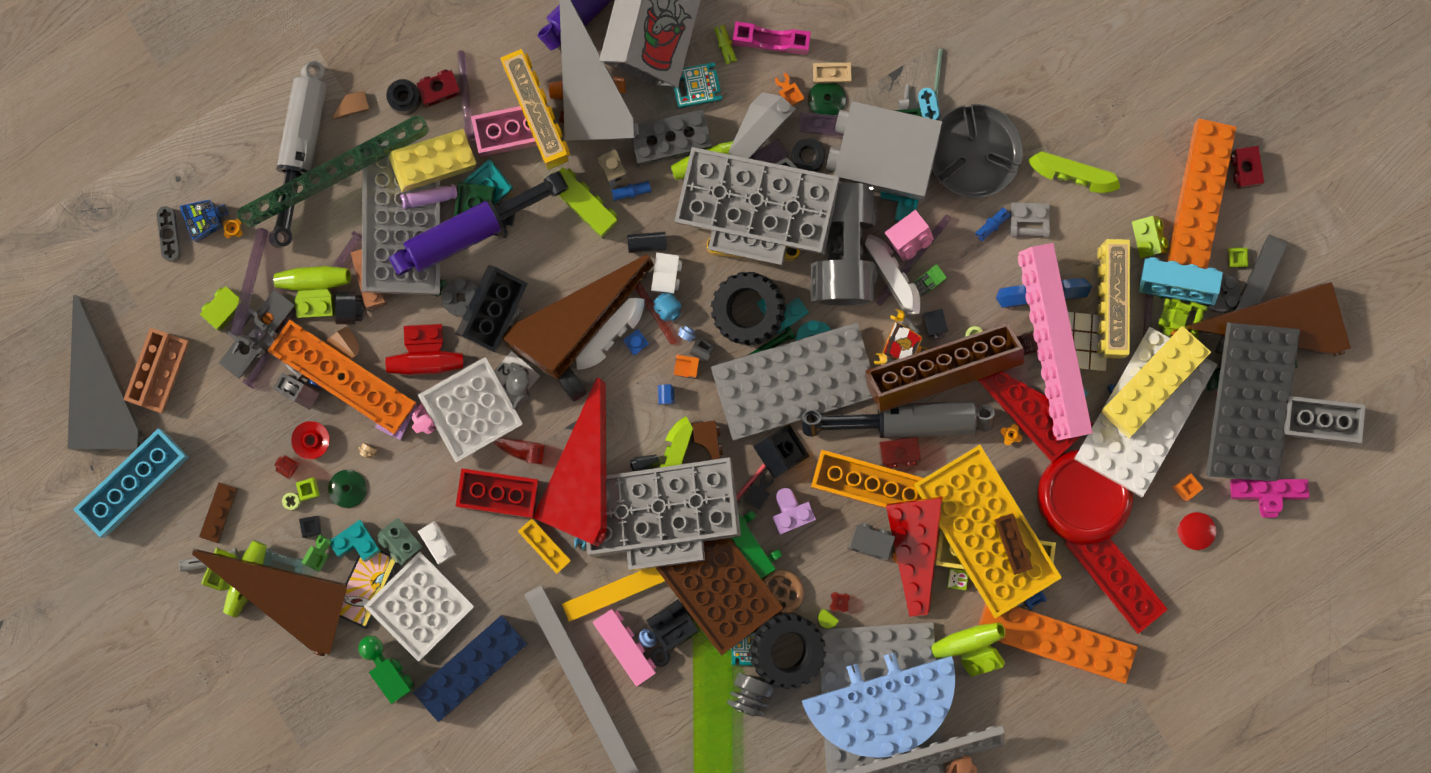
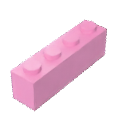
[593,609,657,687]

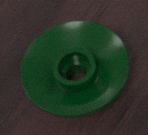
[808,83,846,118]
[328,470,367,508]

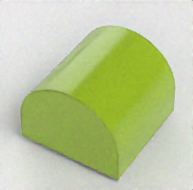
[296,477,320,501]
[817,609,838,629]

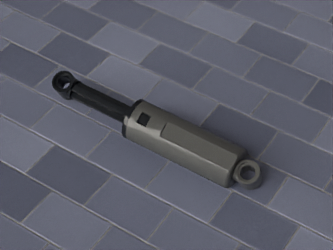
[802,401,995,438]

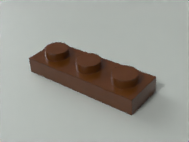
[199,482,238,543]
[994,513,1033,575]

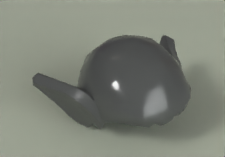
[506,362,530,410]

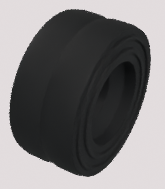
[558,367,587,402]

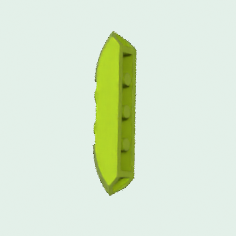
[1028,151,1120,193]
[660,416,693,468]

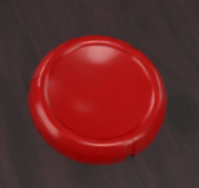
[1037,450,1133,545]

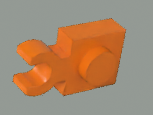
[775,73,804,106]

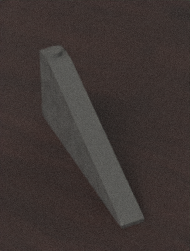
[68,295,145,451]

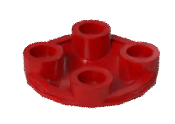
[1177,512,1216,550]

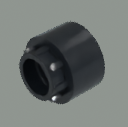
[386,79,421,115]
[335,292,363,325]

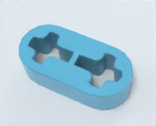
[918,88,941,120]

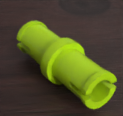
[714,24,737,64]

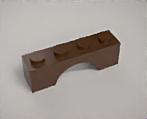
[692,421,723,460]

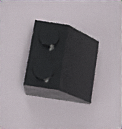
[753,424,810,479]

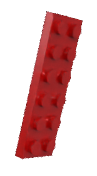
[1064,539,1168,634]

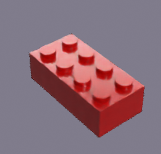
[455,468,539,519]

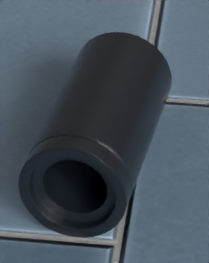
[627,231,667,253]

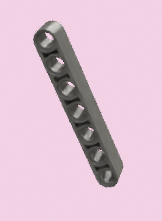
[1215,234,1287,355]

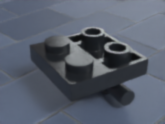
[646,599,699,653]

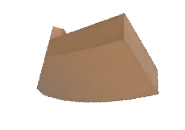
[332,91,369,120]

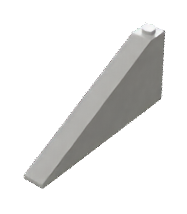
[559,0,639,142]

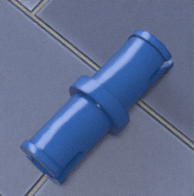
[611,181,651,201]
[975,207,1011,242]

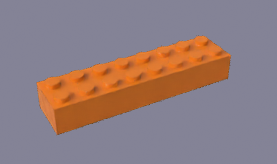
[1166,118,1236,269]
[978,603,1137,684]

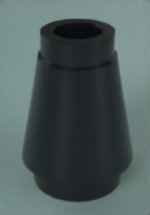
[630,454,660,472]

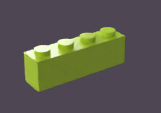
[558,167,618,238]

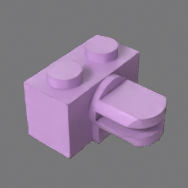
[772,488,816,535]

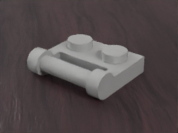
[1010,203,1050,238]

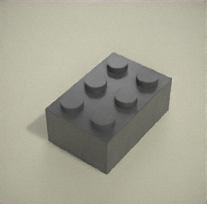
[847,523,895,561]

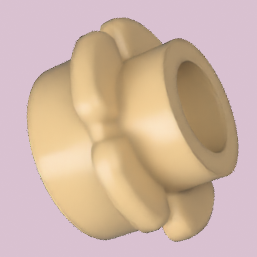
[358,443,377,459]

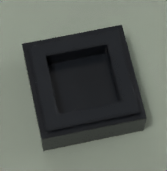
[299,515,322,538]

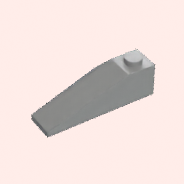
[728,92,796,159]

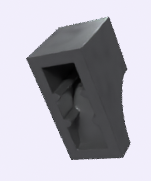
[273,372,320,410]

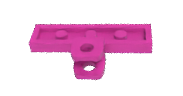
[1230,479,1309,518]

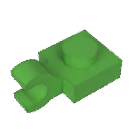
[301,535,331,572]

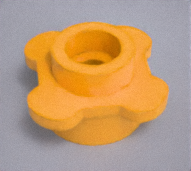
[223,219,243,239]
[1000,424,1022,446]

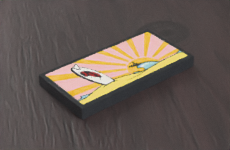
[340,550,399,629]

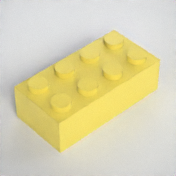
[389,129,476,192]

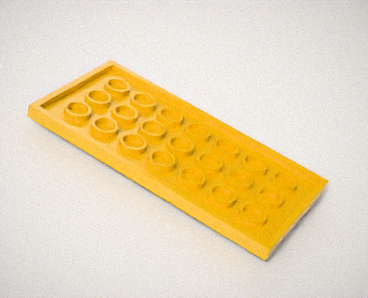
[914,445,1062,618]

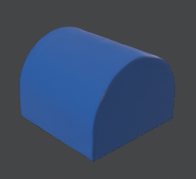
[658,384,675,405]

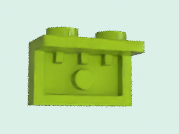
[1132,216,1168,259]

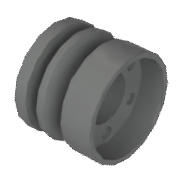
[727,672,776,718]

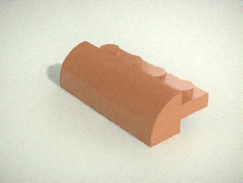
[123,327,190,414]

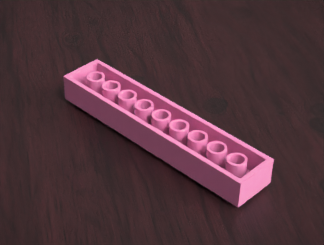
[1018,243,1093,440]

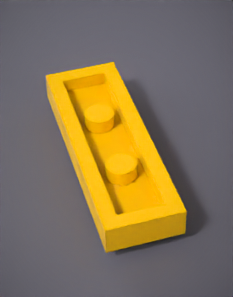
[518,518,571,574]

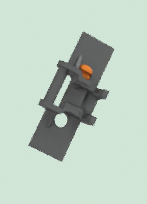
[219,290,295,379]

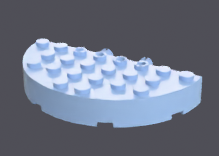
[801,652,955,758]

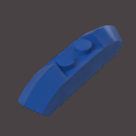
[996,278,1092,308]

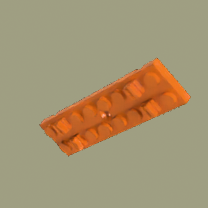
[268,320,417,435]

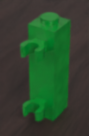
[731,510,782,579]

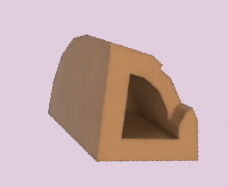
[325,326,359,359]

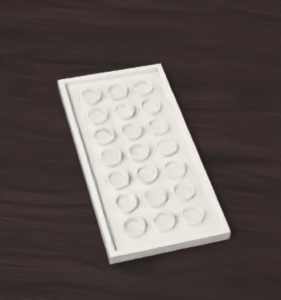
[1074,327,1218,497]

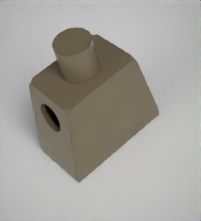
[597,149,629,190]

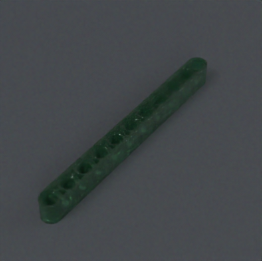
[237,116,429,227]

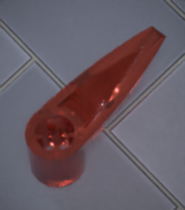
[493,437,545,464]

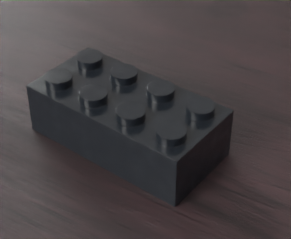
[455,265,528,352]

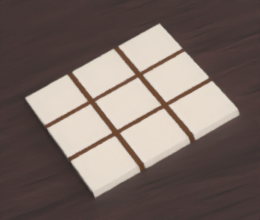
[1068,312,1107,371]

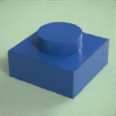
[623,329,649,356]

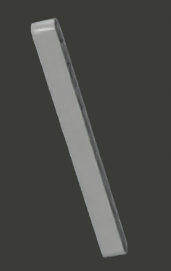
[524,585,640,773]

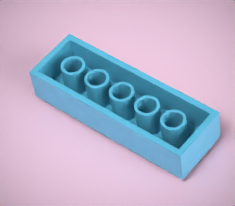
[73,428,190,538]

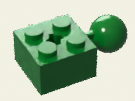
[358,636,415,704]

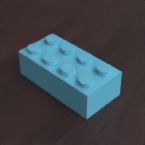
[1138,257,1223,306]

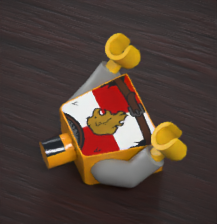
[874,309,928,365]

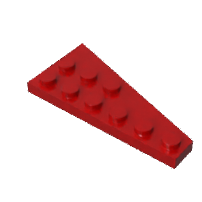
[977,371,1094,462]
[886,496,943,617]

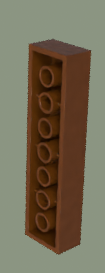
[865,323,1024,412]

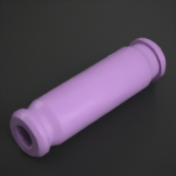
[400,184,457,209]

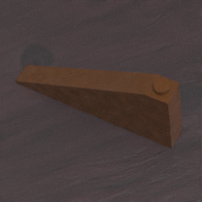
[503,254,654,380]
[1185,282,1351,357]
[192,548,347,656]

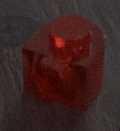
[274,455,300,480]

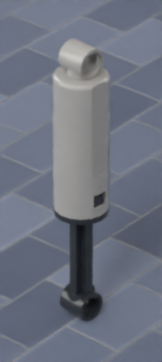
[269,61,327,248]

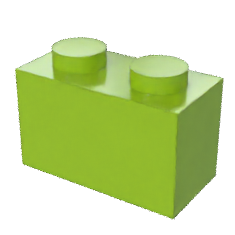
[200,286,246,331]

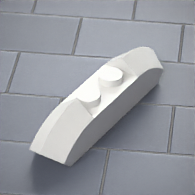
[865,234,920,315]
[576,298,644,370]

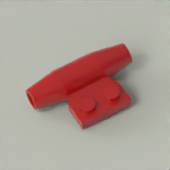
[385,324,463,375]

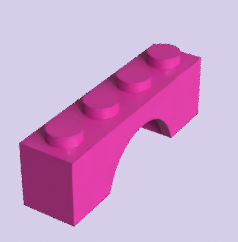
[733,21,811,55]

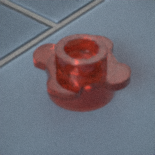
[830,592,850,612]

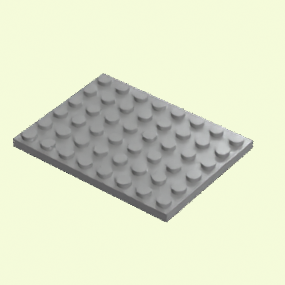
[819,622,943,773]

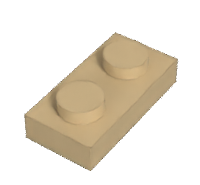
[813,62,851,84]

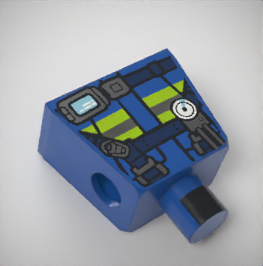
[179,200,229,242]

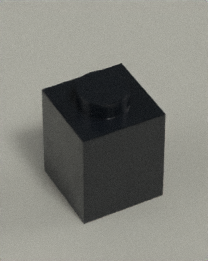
[922,309,948,339]

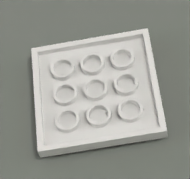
[418,357,523,462]
[364,552,474,662]

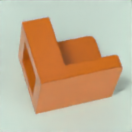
[674,355,699,379]
[1172,473,1203,501]

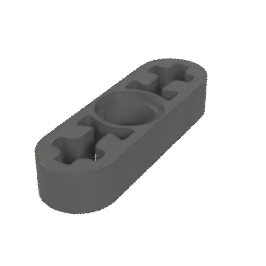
[157,206,180,262]

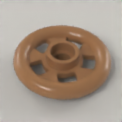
[762,569,804,615]

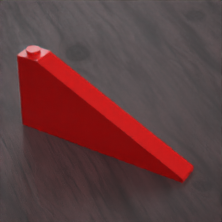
[533,377,607,547]

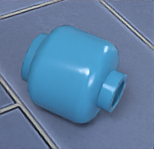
[654,293,682,322]

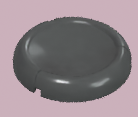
[932,104,1023,198]

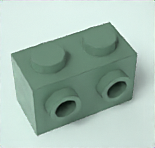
[377,518,422,566]

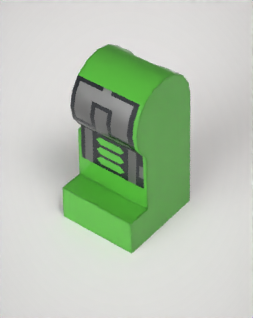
[913,264,947,297]

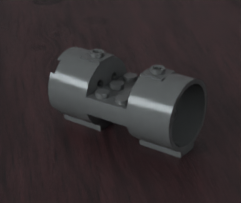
[811,183,878,306]

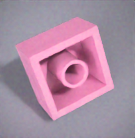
[885,210,934,262]

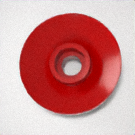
[291,421,330,460]

